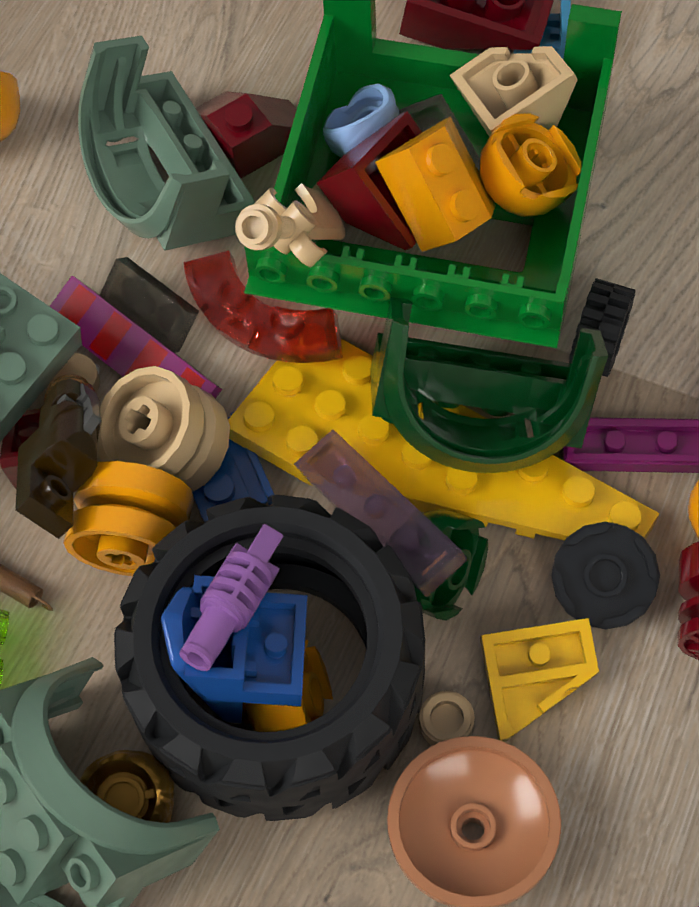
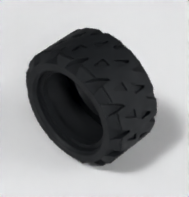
[114,495,425,821]

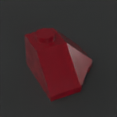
[196,91,297,179]
[317,111,423,251]

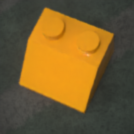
[375,117,496,252]

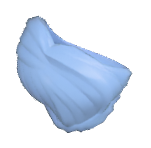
[323,83,399,157]

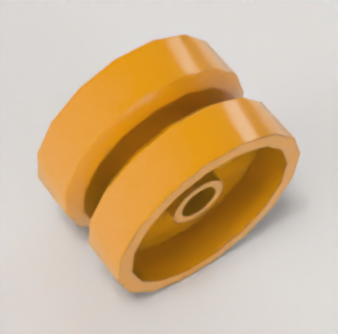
[63,461,194,576]

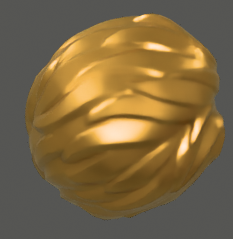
[79,750,175,823]

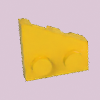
[480,618,599,742]

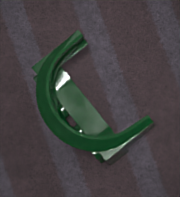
[370,297,608,473]

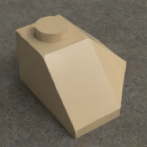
[450,46,577,137]

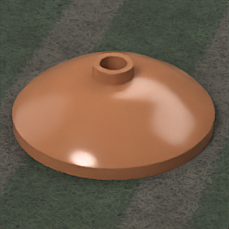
[387,736,561,907]

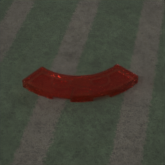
[183,250,343,363]

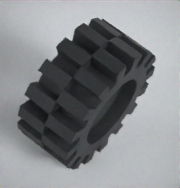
[569,278,636,377]

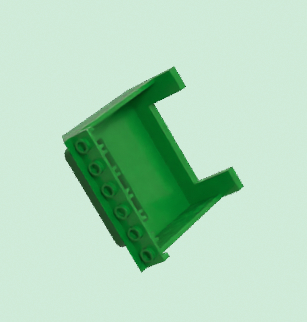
[244,0,622,348]

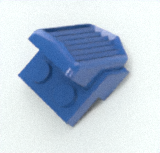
[161,575,308,724]

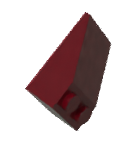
[399,0,554,50]

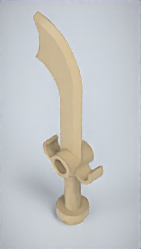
[235,183,345,267]

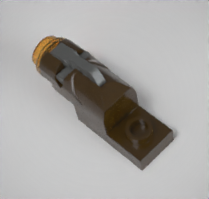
[15,374,101,539]

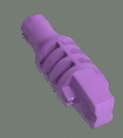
[180,524,283,671]

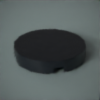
[551,522,660,630]

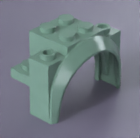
[0,657,220,907]

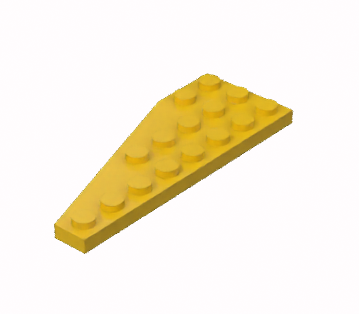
[228,321,660,541]

